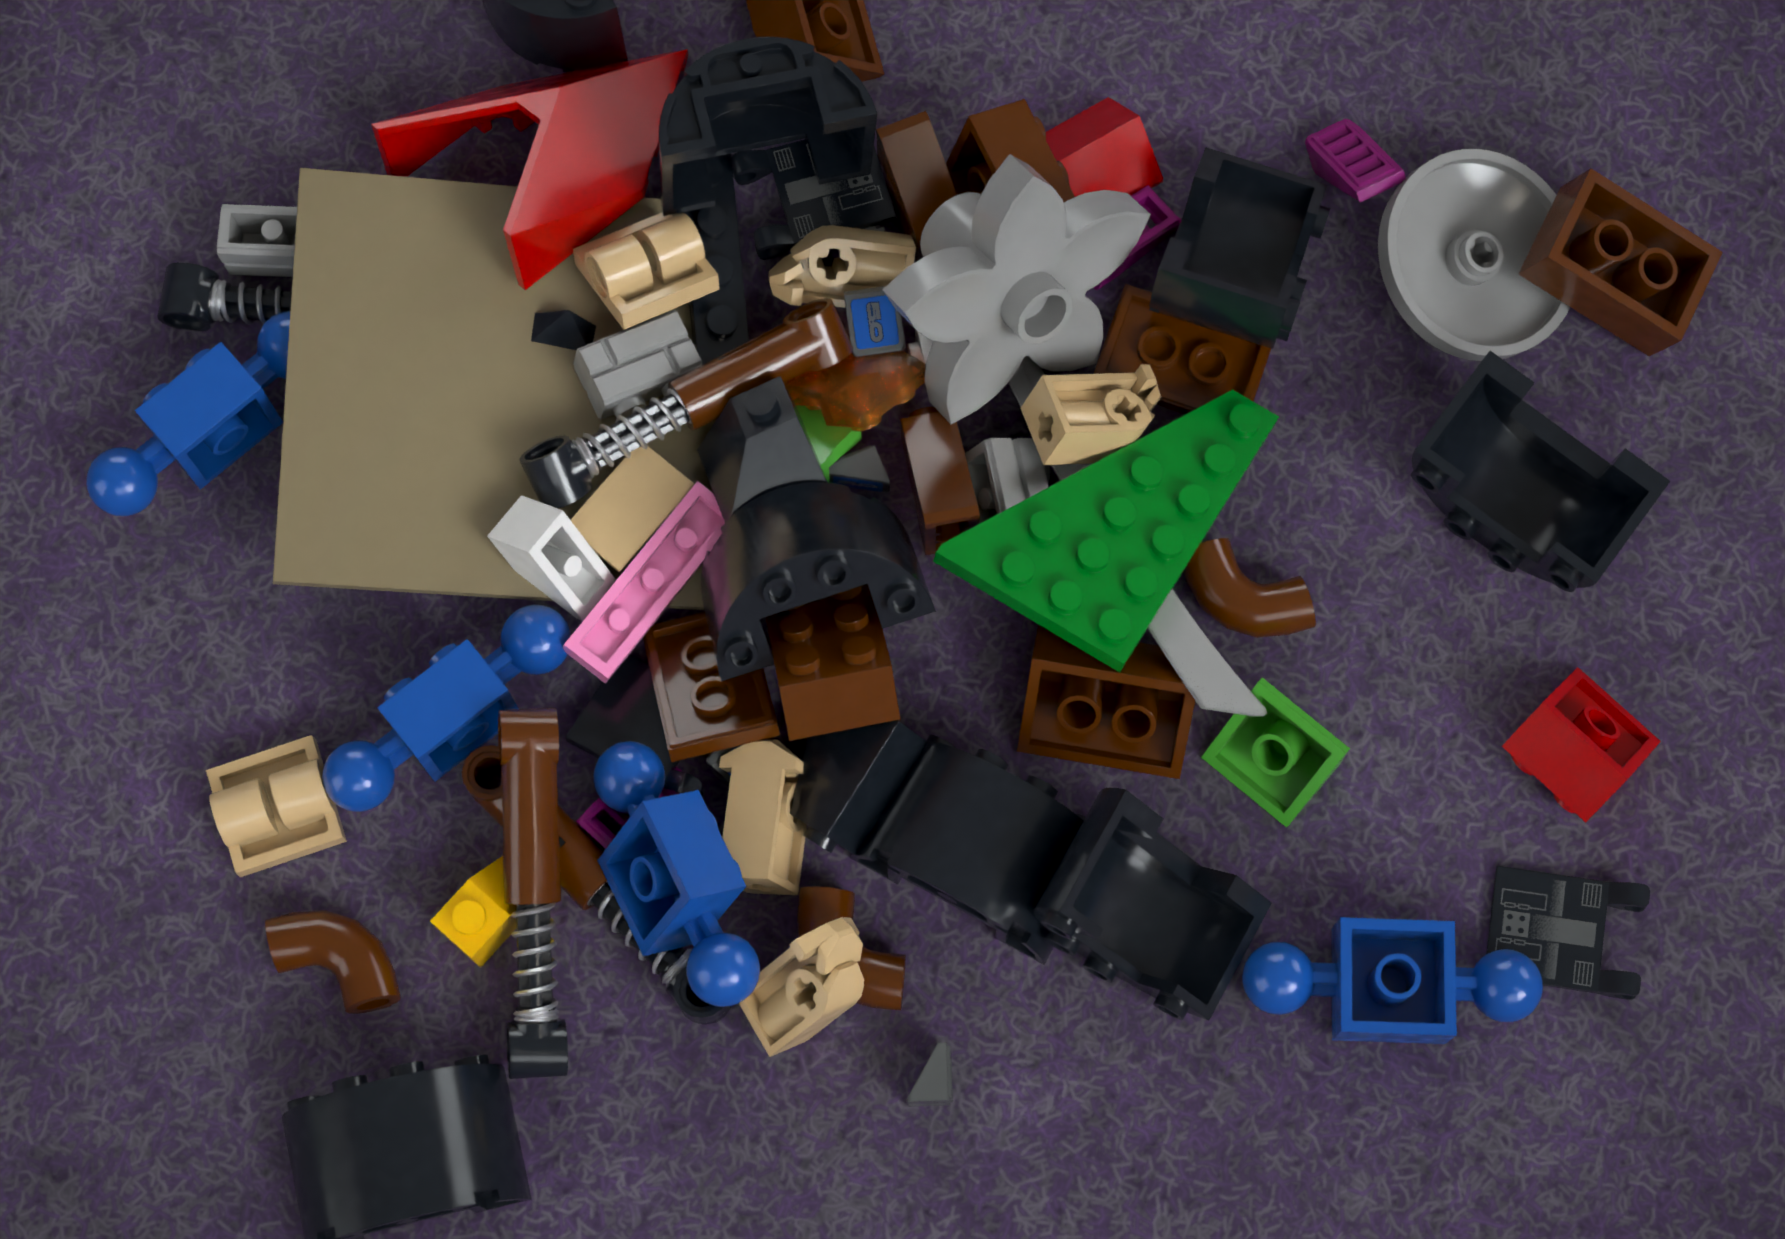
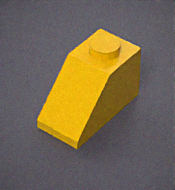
[430,856,516,968]

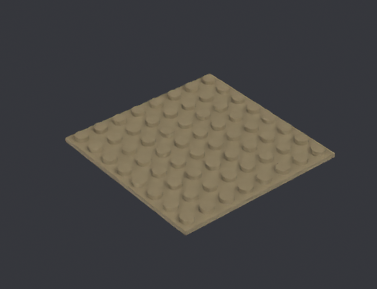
[273,168,717,610]

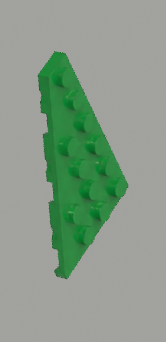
[933,390,1279,673]

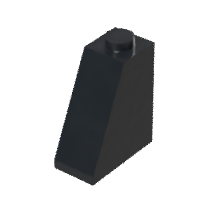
[790,720,928,856]

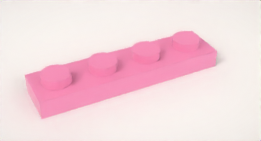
[563,481,725,684]

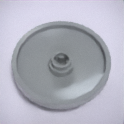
[1378,149,1570,361]

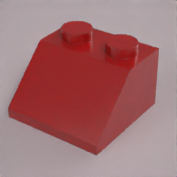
[1502,667,1661,822]

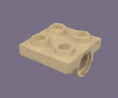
[573,212,719,330]
[206,735,347,877]

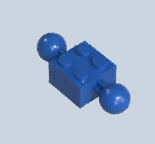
[86,311,290,516]
[322,604,571,812]
[593,741,760,1007]
[1242,917,1543,1044]

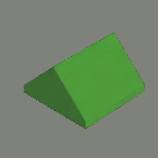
[1201,678,1350,828]

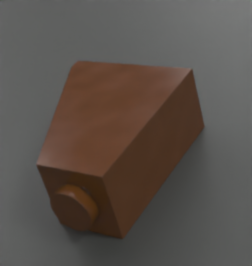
[876,111,957,261]
[900,407,980,555]

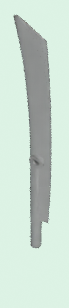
[1008,356,1267,716]

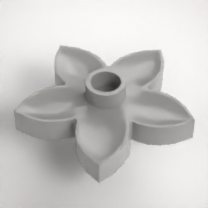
[882,154,1151,424]

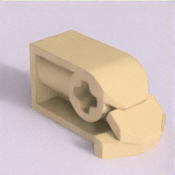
[768,225,916,308]
[1020,364,1162,465]
[719,739,807,895]
[739,917,864,1057]

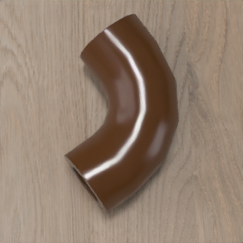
[1183,538,1316,638]
[797,886,906,1010]
[265,910,401,1014]

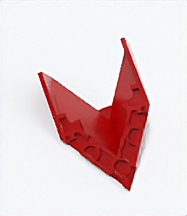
[371,49,688,291]

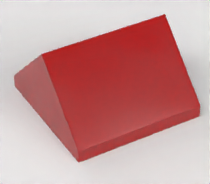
[1046,97,1164,197]

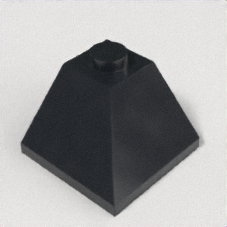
[697,376,828,523]

